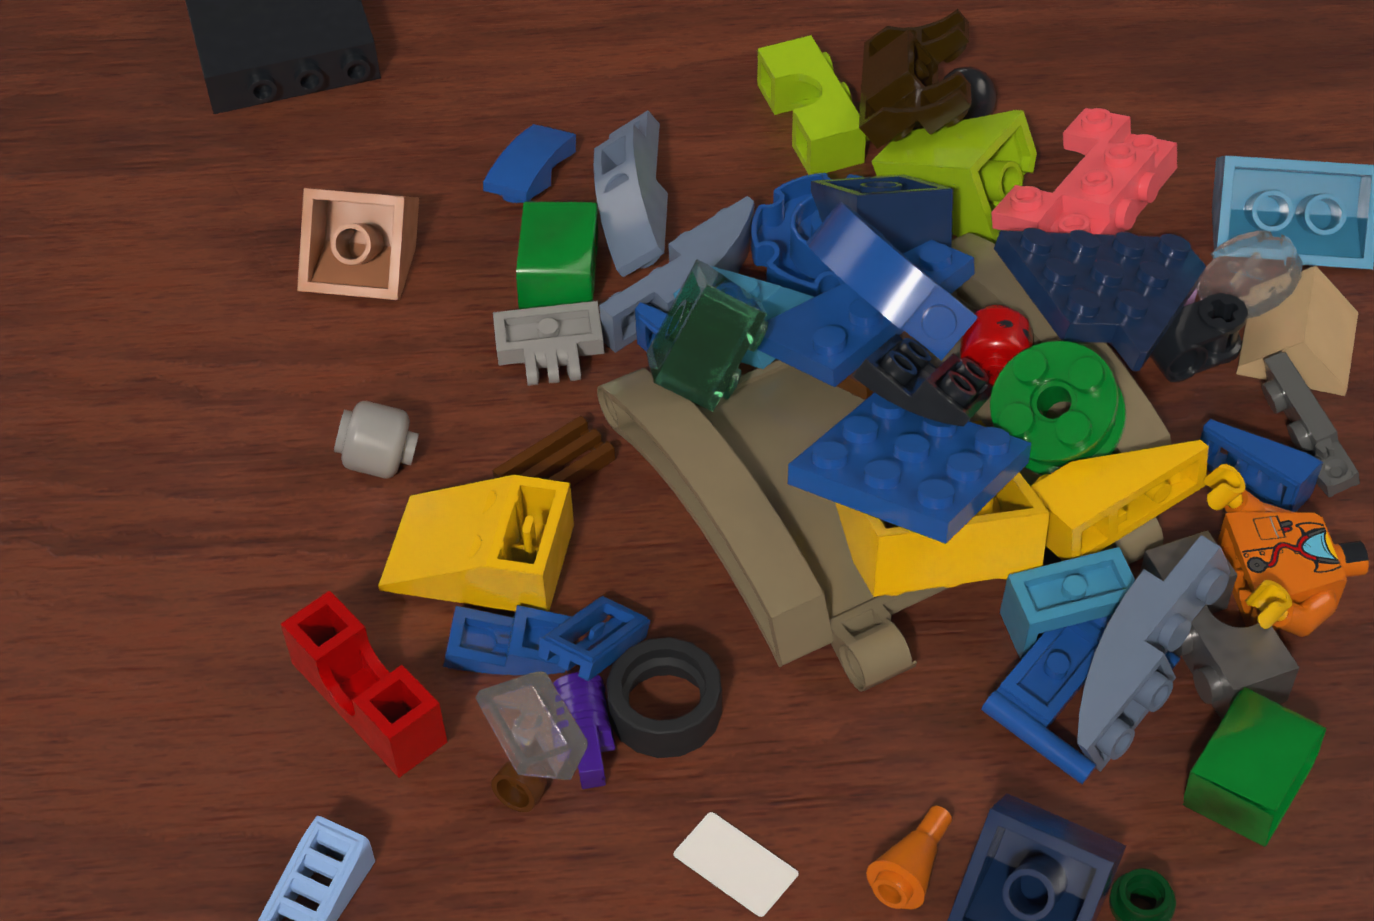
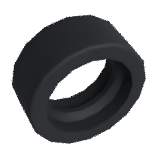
[607,637,722,758]

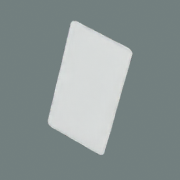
[673,812,799,917]

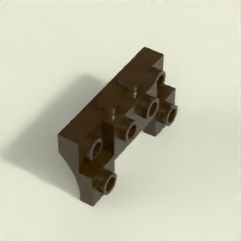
[859,9,971,149]

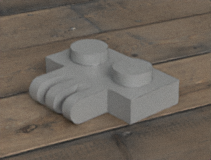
[493,301,604,386]

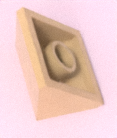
[1236,266,1358,396]

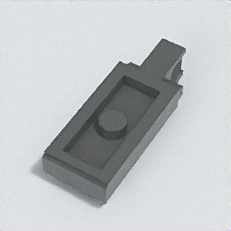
[1261,352,1360,498]

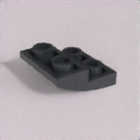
[852,333,993,427]

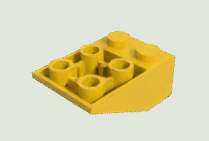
[378,475,574,612]

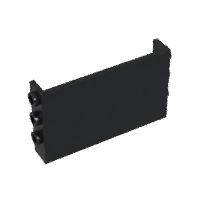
[185,0,381,114]

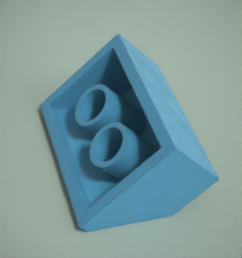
[1212,156,1374,270]

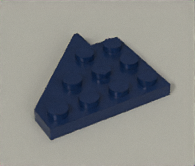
[994,228,1207,371]

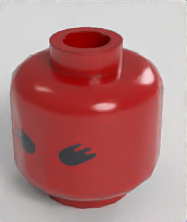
[960,305,1033,386]

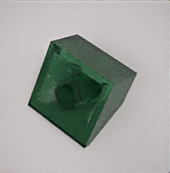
[646,259,768,412]

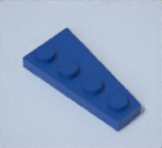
[749,239,975,387]

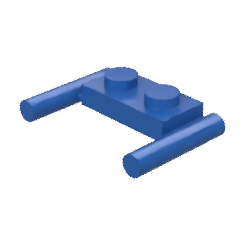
[981,615,1181,785]

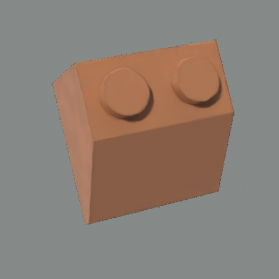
[297,188,419,300]

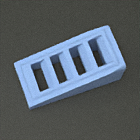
[258,816,375,921]

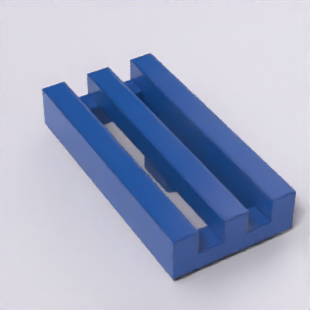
[537,596,651,681]

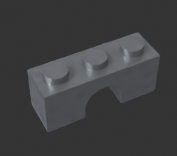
[1139,530,1299,720]

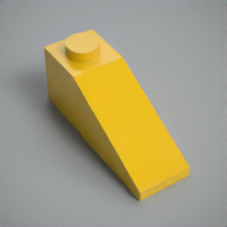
[1030,440,1209,561]

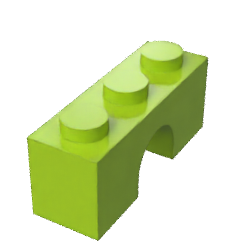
[757,35,869,175]

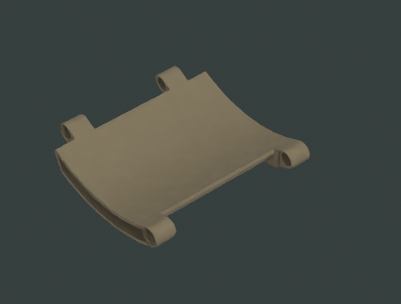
[597,233,1171,692]

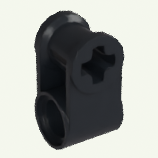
[1150,293,1248,382]

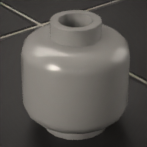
[334,401,419,479]

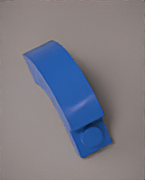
[806,200,978,361]

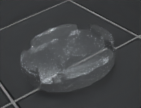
[1196,231,1303,319]

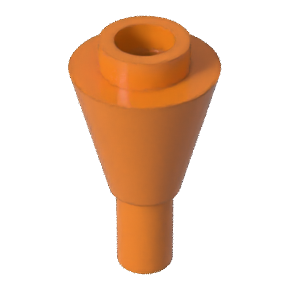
[866,806,952,909]

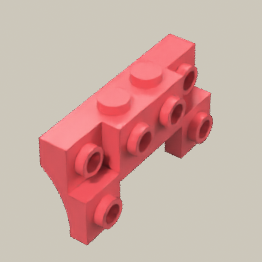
[991,108,1177,235]

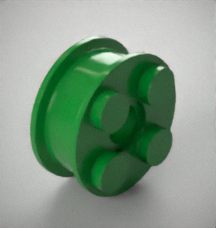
[990,341,1126,475]

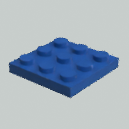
[787,392,1031,544]

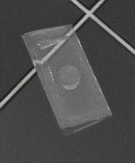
[475,671,588,780]

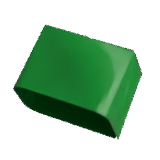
[516,201,598,309]
[1183,687,1326,847]

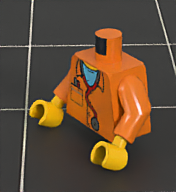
[1204,464,1369,637]

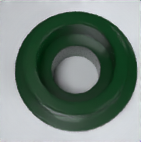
[1109,868,1176,921]

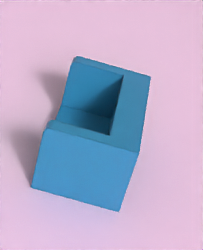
[1000,547,1135,659]

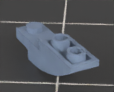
[593,110,668,277]
[599,196,754,353]
[1077,535,1231,772]

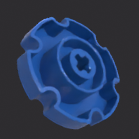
[751,173,862,297]

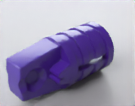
[550,672,615,789]

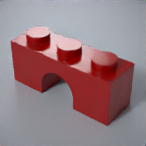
[280,590,448,778]

